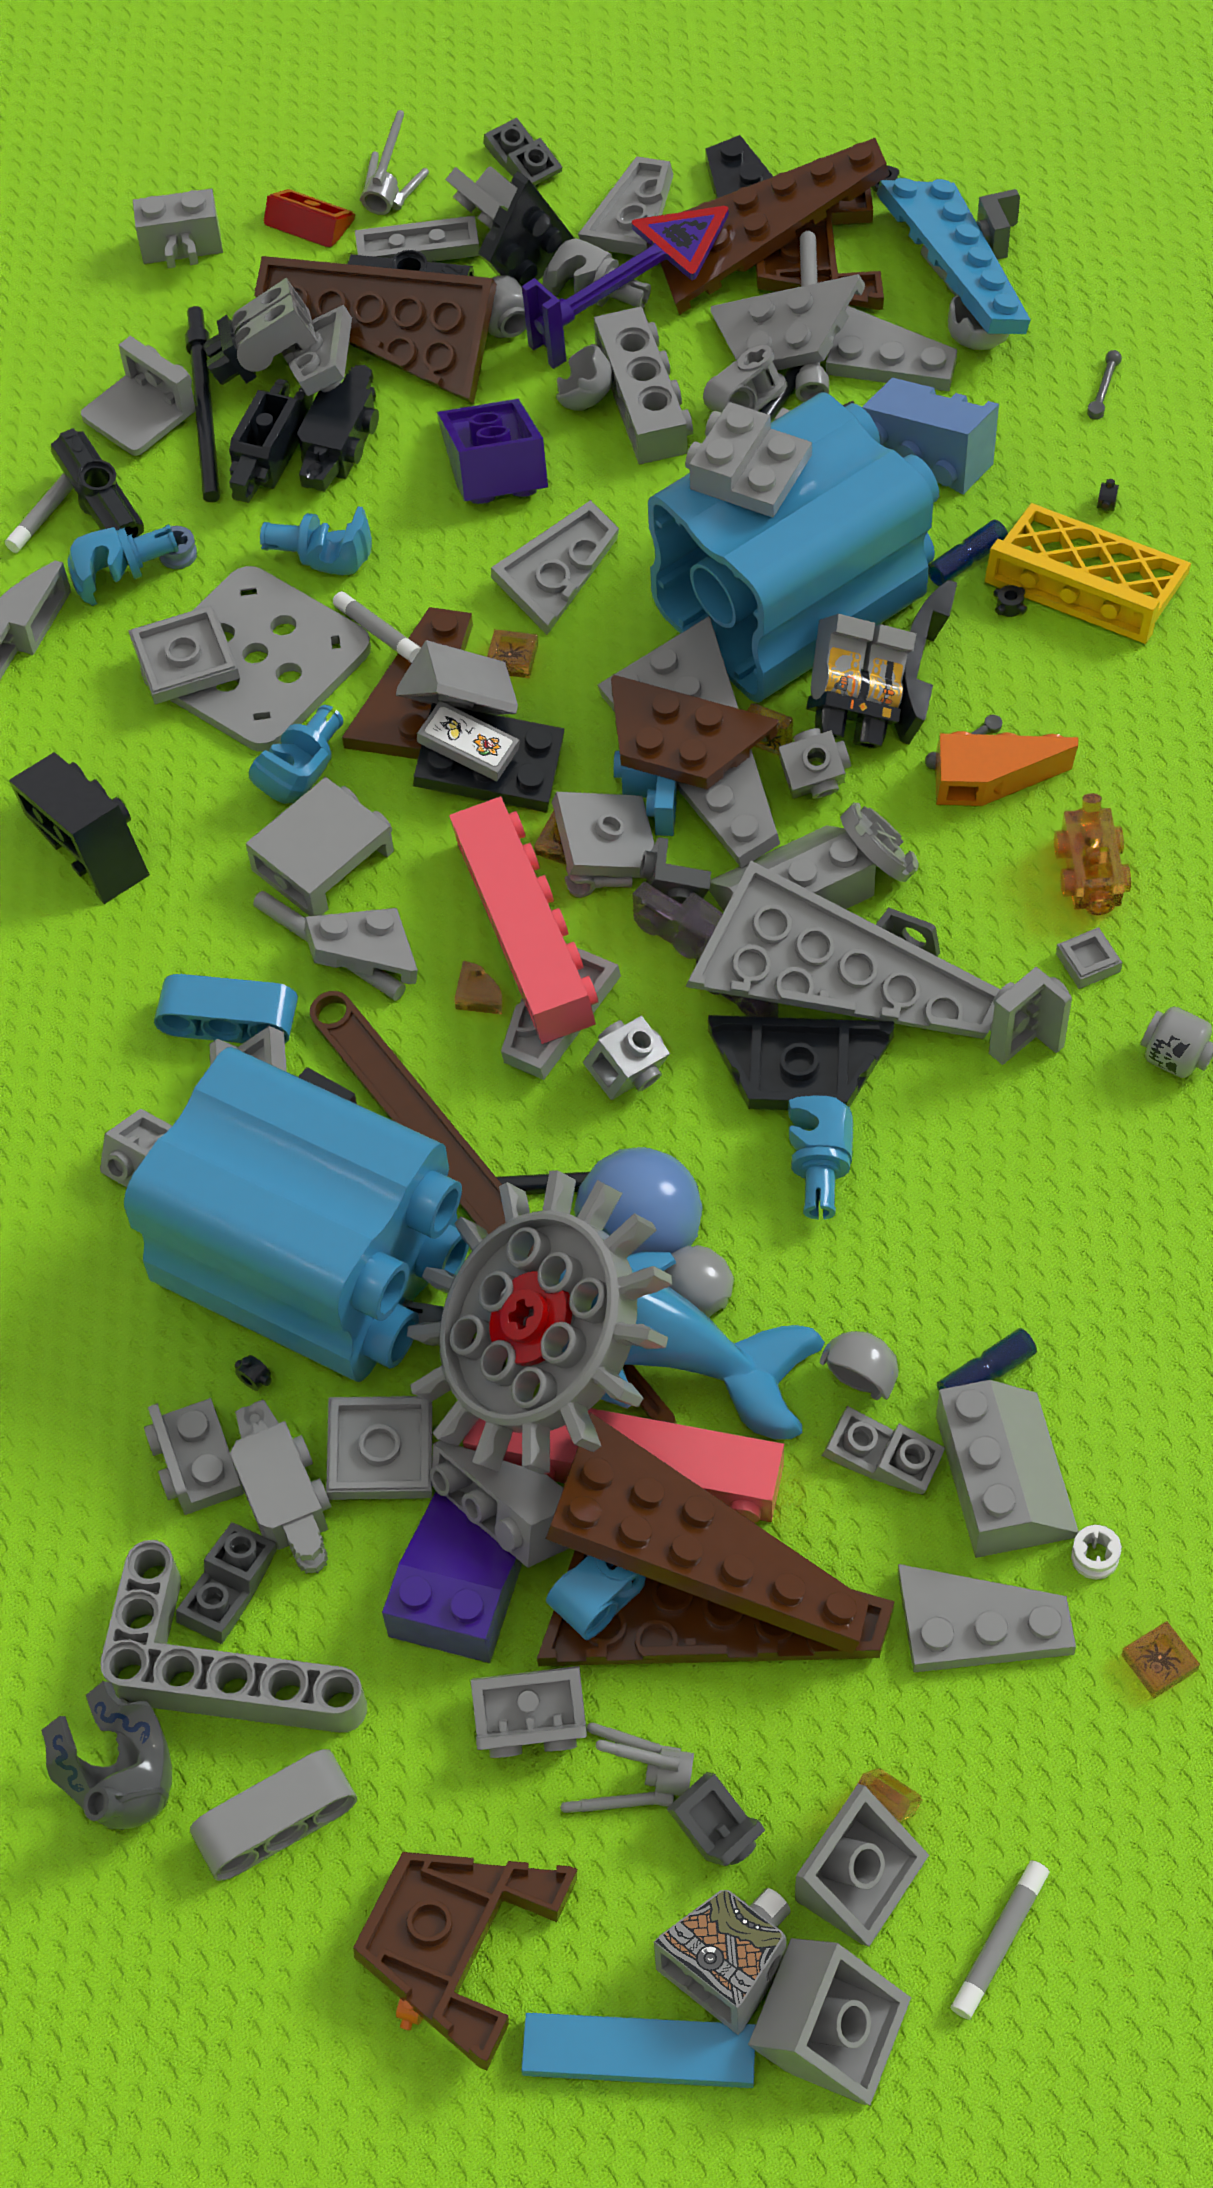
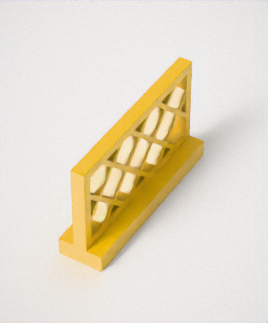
[985,503,1191,644]

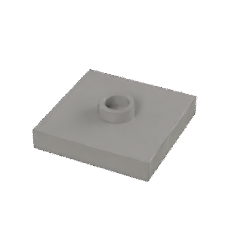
[128,605,240,704]
[552,792,654,878]
[326,1396,432,1500]

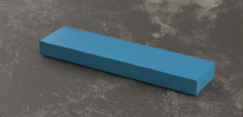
[522,2013,756,2088]

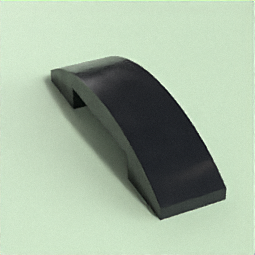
[894,580,957,744]

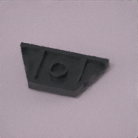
[478,171,575,288]
[708,1015,894,1110]

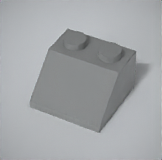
[748,1938,911,2105]

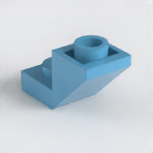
[614,751,677,836]

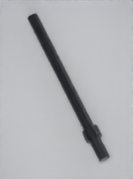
[185,306,220,502]

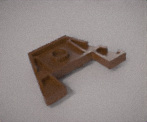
[755,188,884,310]
[353,1852,578,2071]

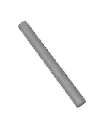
[253,891,406,1001]

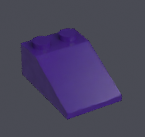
[437,399,548,504]
[382,1491,522,1663]

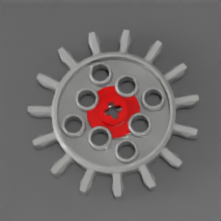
[407,1170,672,1474]

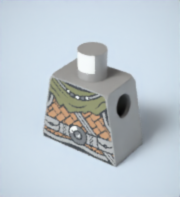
[654,1888,791,2035]

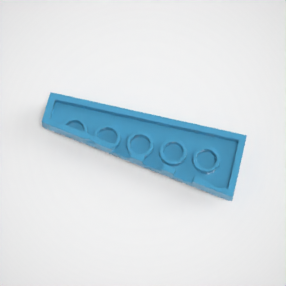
[877,178,1031,334]

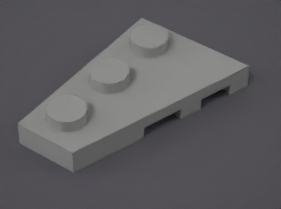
[578,156,674,256]
[281,305,352,396]
[826,306,957,391]
[491,500,619,635]
[501,943,621,1080]
[897,1564,1076,1672]

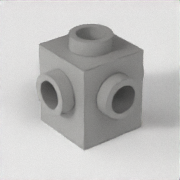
[779,728,851,799]
[583,1016,670,1100]

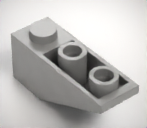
[430,1440,569,1568]

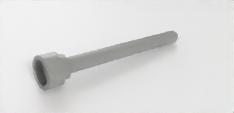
[795,231,829,402]

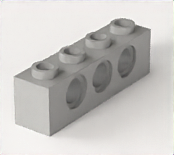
[594,306,693,464]

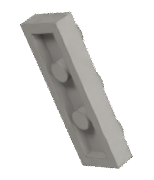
[355,216,480,262]

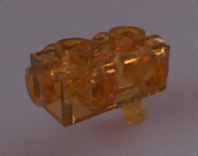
[1054,793,1131,916]

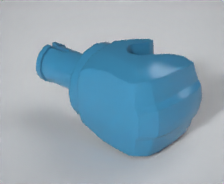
[260,506,372,575]
[68,524,179,606]
[248,705,343,804]
[788,1096,853,1220]

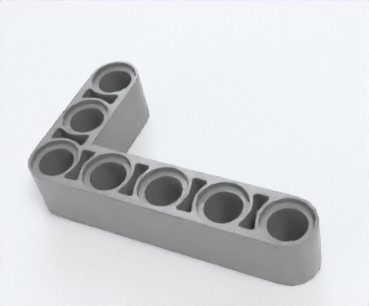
[101,1540,367,1733]

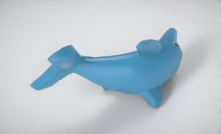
[559,1252,825,1439]

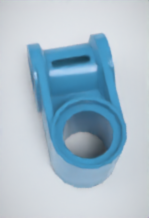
[546,1555,646,1640]

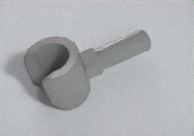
[564,866,632,898]

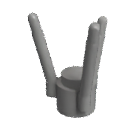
[360,110,429,215]
[560,1722,694,1813]

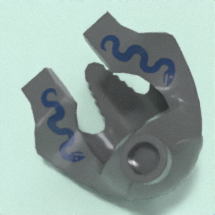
[41,1681,172,1830]

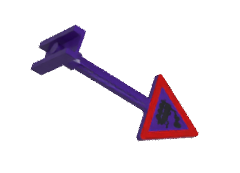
[521,206,729,369]

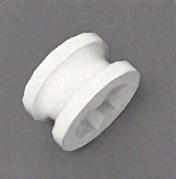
[1071,1525,1122,1580]

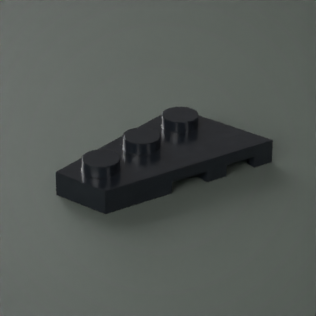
[705,135,774,198]

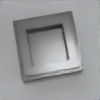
[1056,927,1122,989]

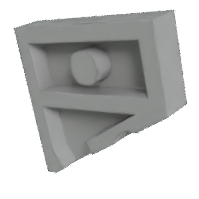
[304,908,418,984]

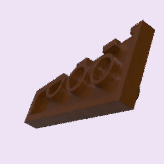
[342,607,473,759]

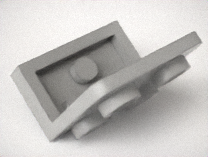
[81,336,196,456]

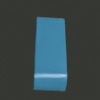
[154,974,298,1043]

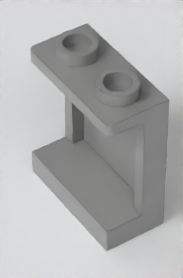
[246,777,394,916]

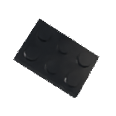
[413,703,565,812]

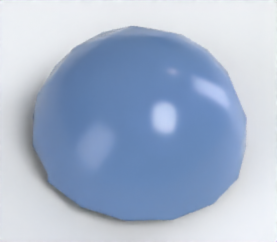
[574,1147,703,1255]

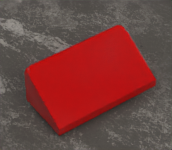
[264,189,355,247]

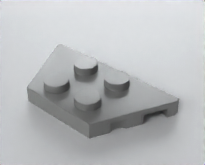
[710,274,865,370]

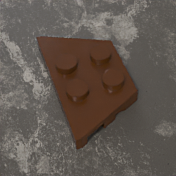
[611,674,779,790]

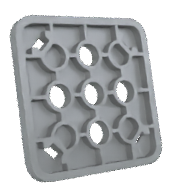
[140,566,371,751]

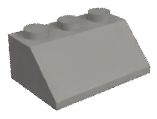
[709,825,876,911]
[936,1380,1079,1558]

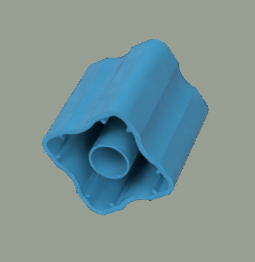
[648,392,939,703]
[124,1047,469,1382]

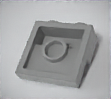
[685,402,812,517]

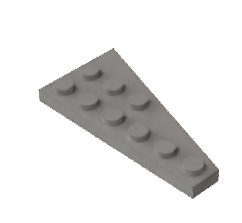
[598,616,780,868]
[685,861,1001,1039]

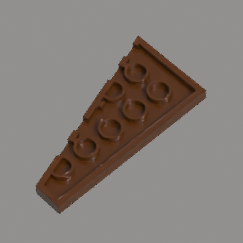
[545,1413,869,1655]
[537,1550,894,1666]

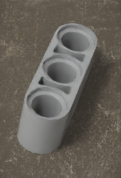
[190,1749,357,1881]

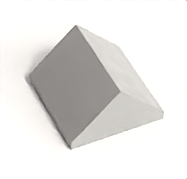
[396,640,518,715]
[795,1784,929,1947]

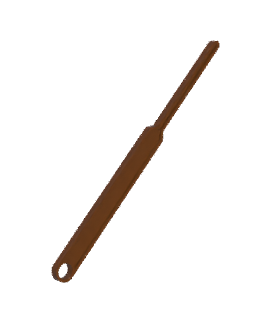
[310,991,677,1424]

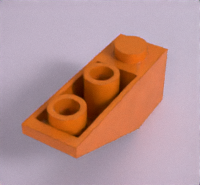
[935,731,1078,806]

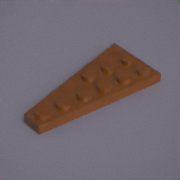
[660,138,889,315]
[254,256,497,404]

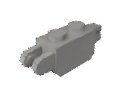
[230,1400,331,1574]

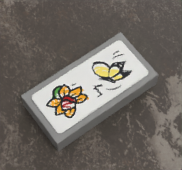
[417,701,520,781]

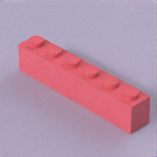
[449,796,599,1044]
[463,1408,784,1523]

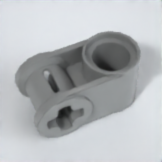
[703,345,787,413]

